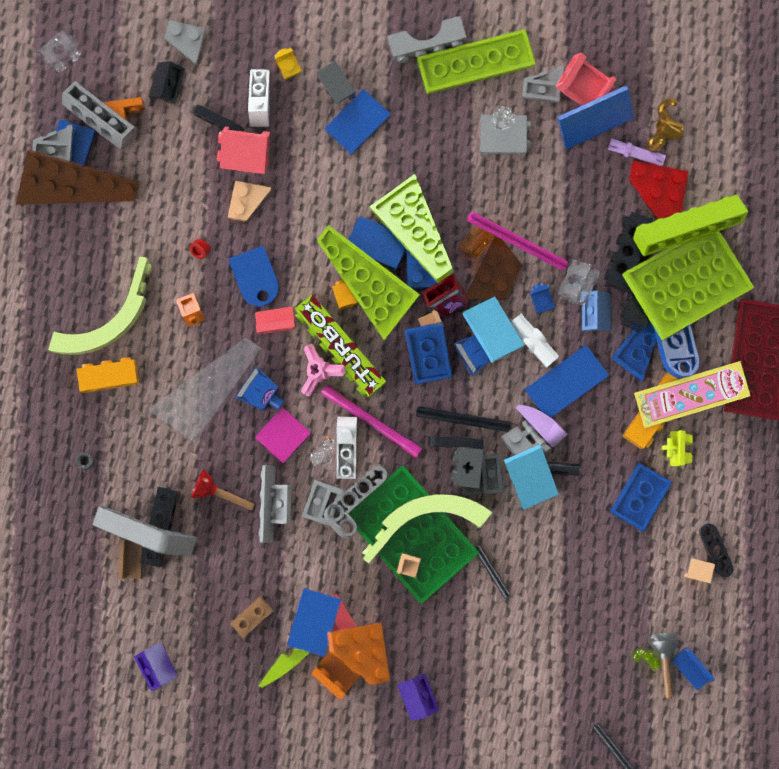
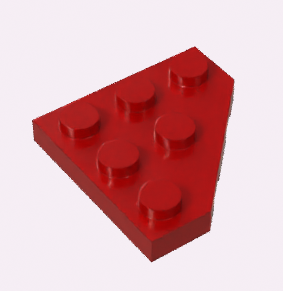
[629,160,689,220]

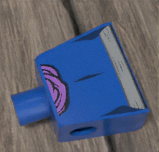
[453,335,490,376]
[235,366,284,411]

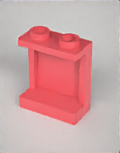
[555,53,616,106]
[217,127,270,174]

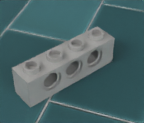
[62,81,134,150]

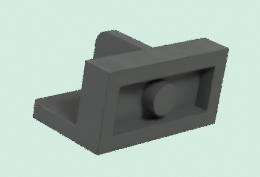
[317,61,356,104]

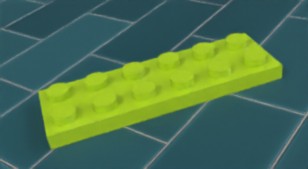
[417,29,535,95]

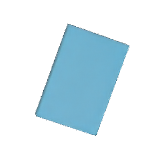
[463,297,524,363]
[504,445,558,510]

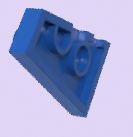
[611,320,657,382]

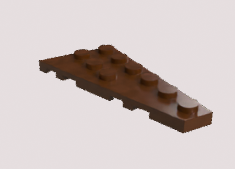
[16,149,141,205]

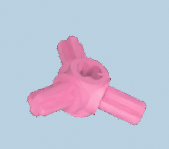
[301,344,346,396]

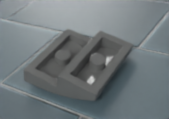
[462,454,503,496]

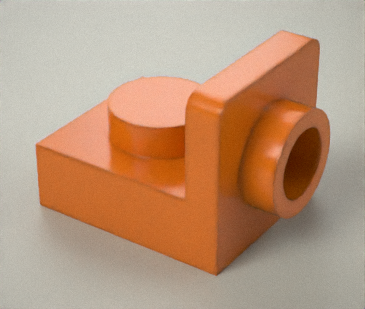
[176,293,205,327]

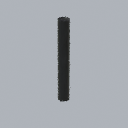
[475,545,511,598]
[592,723,634,769]

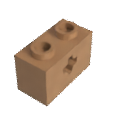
[230,596,274,638]

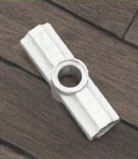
[511,314,559,368]

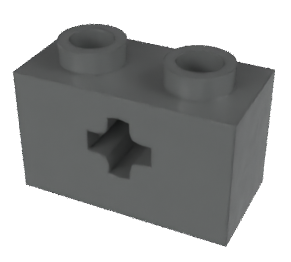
[451,447,483,489]

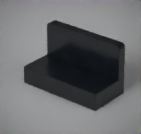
[148,61,185,104]

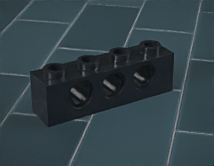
[604,212,653,293]
[140,487,180,567]

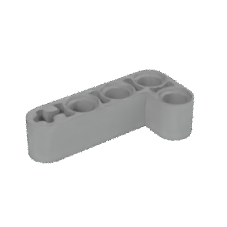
[324,466,387,538]

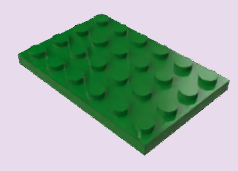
[348,465,479,604]

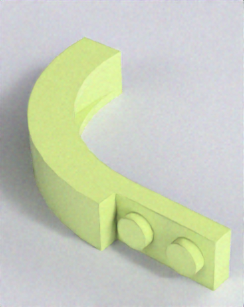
[48,256,152,355]
[363,495,492,563]

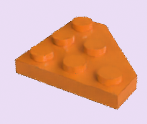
[327,623,390,685]

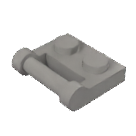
[302,480,346,527]

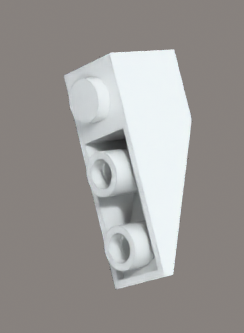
[248,70,270,127]
[337,417,357,479]

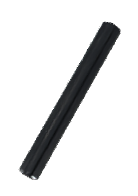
[416,406,510,432]

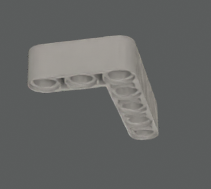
[93,506,197,557]

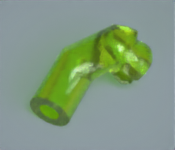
[631,648,661,670]

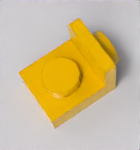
[275,48,302,80]

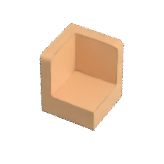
[418,310,444,327]
[397,553,421,577]
[684,559,715,583]

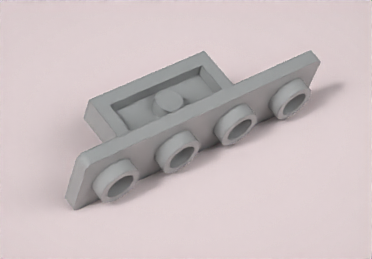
[259,465,292,543]

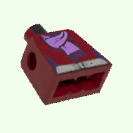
[423,273,469,316]

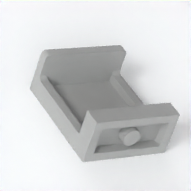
[480,115,530,157]

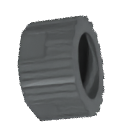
[76,452,94,470]

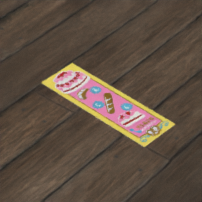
[634,361,750,428]

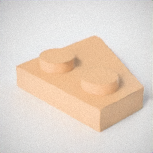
[228,181,271,222]

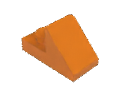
[104,97,145,122]

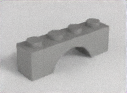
[388,16,466,63]

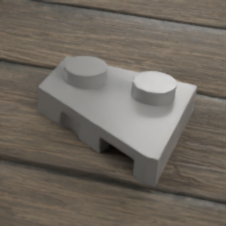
[164,20,206,64]
[522,66,564,103]
[32,125,74,161]

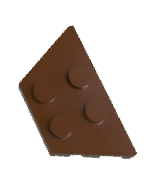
[466,236,523,300]

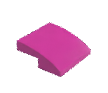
[255,408,311,463]

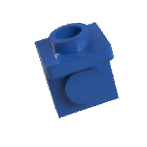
[530,283,555,314]

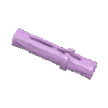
[608,138,666,166]

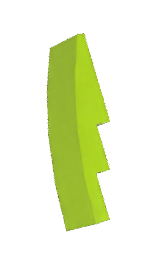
[258,648,310,688]

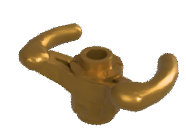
[646,98,684,152]

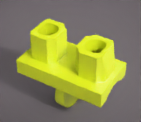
[661,430,693,466]

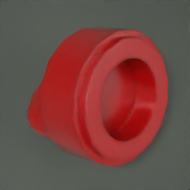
[190,239,211,259]

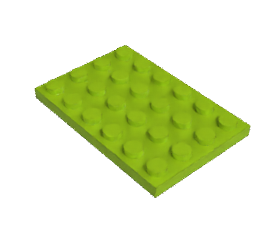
[622,231,754,340]

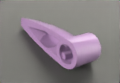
[516,404,568,448]

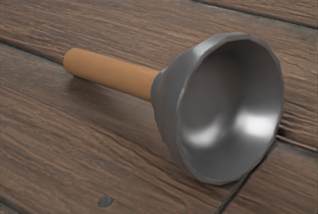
[647,633,679,699]

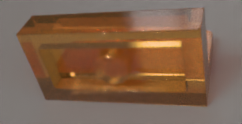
[458,219,495,260]

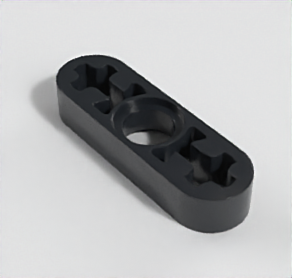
[192,104,245,132]
[428,436,484,450]
[699,524,734,577]

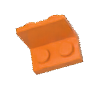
[311,652,360,700]

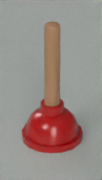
[191,469,255,510]

